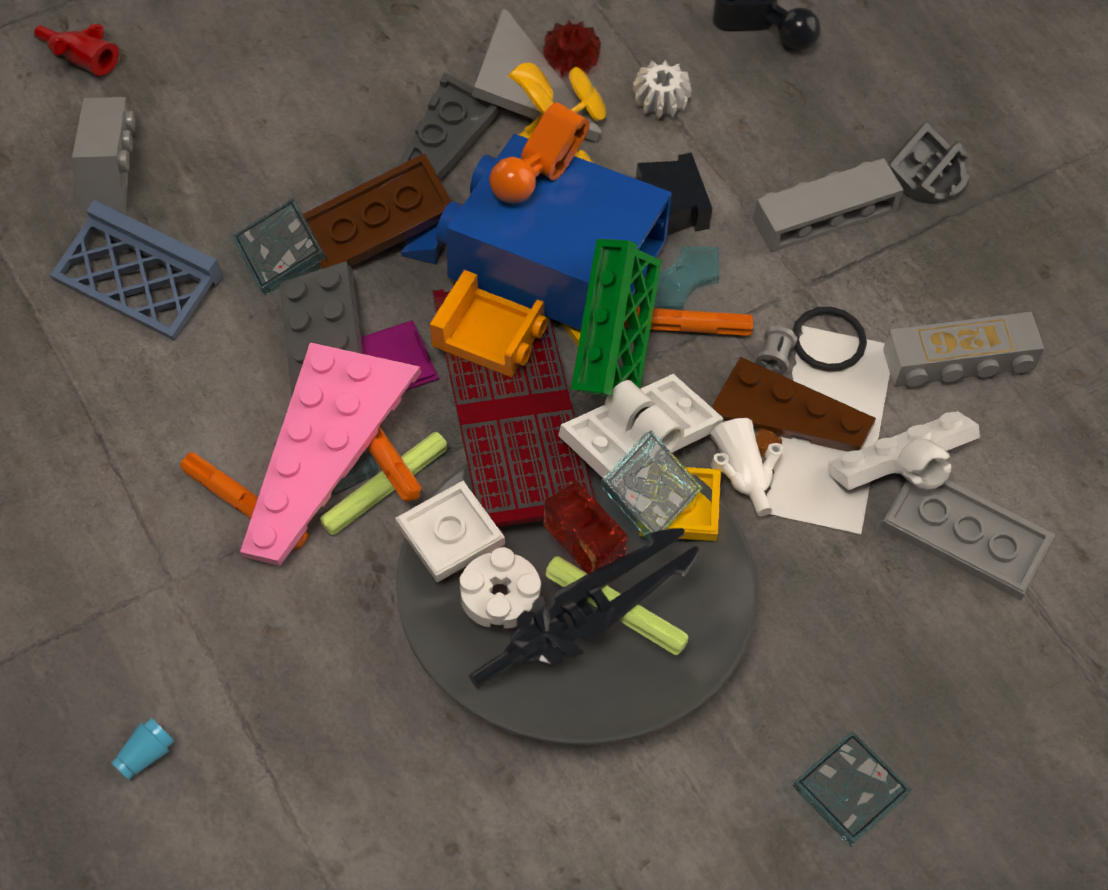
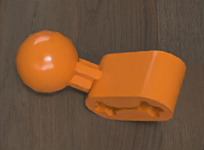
[489,102,589,204]

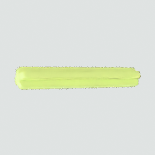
[320,432,447,535]
[546,556,689,655]

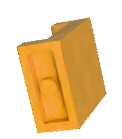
[430,270,548,377]

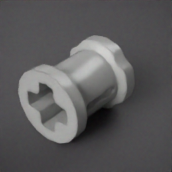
[756,326,797,374]

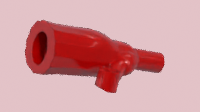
[34,24,120,76]

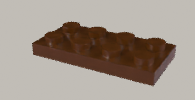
[296,153,451,269]

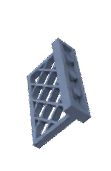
[50,200,224,341]

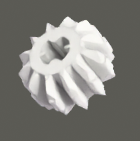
[633,59,692,119]

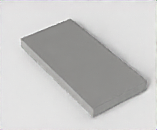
[881,479,1055,600]

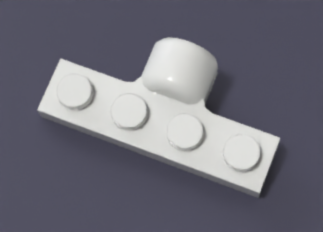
[828,411,980,490]

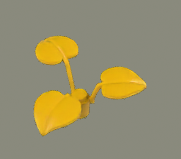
[508,62,606,163]

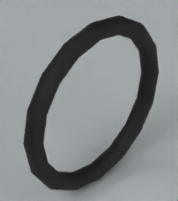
[792,307,867,371]

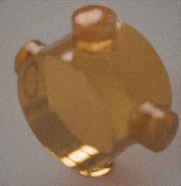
[756,428,782,457]

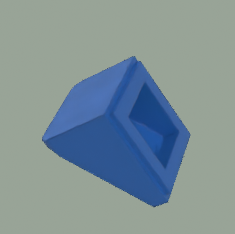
[401,224,443,264]

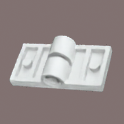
[558,374,724,483]

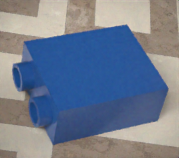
[436,133,672,330]

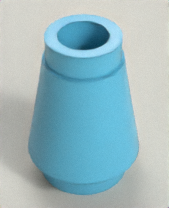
[111,718,174,780]

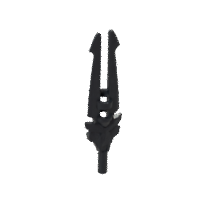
[469,528,699,689]

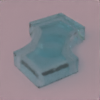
[654,246,719,310]

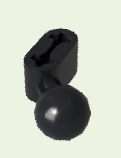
[712,0,821,51]

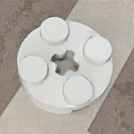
[460,547,541,629]

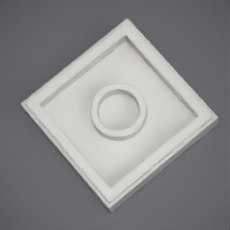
[395,481,505,582]

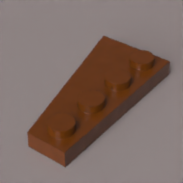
[711,357,876,452]

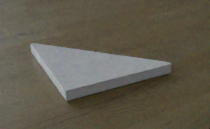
[471,9,601,142]

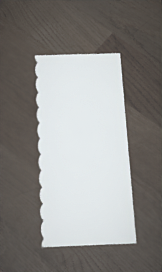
[766,326,890,534]

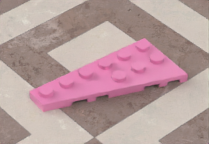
[240,343,421,566]

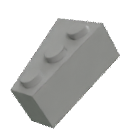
[72,97,135,217]

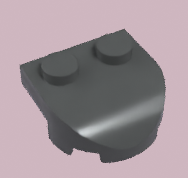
[888,122,970,203]

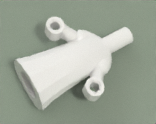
[710,418,783,517]

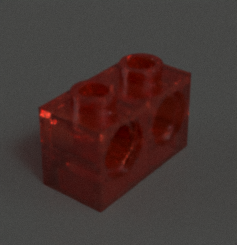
[543,480,628,574]

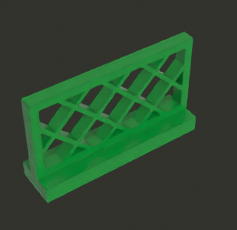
[571,239,662,398]

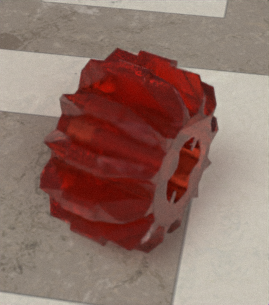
[543,19,601,77]

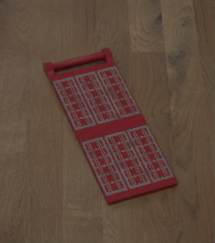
[432,289,596,527]

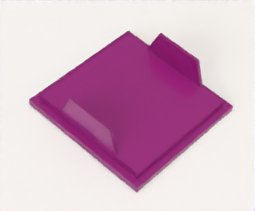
[361,320,439,391]

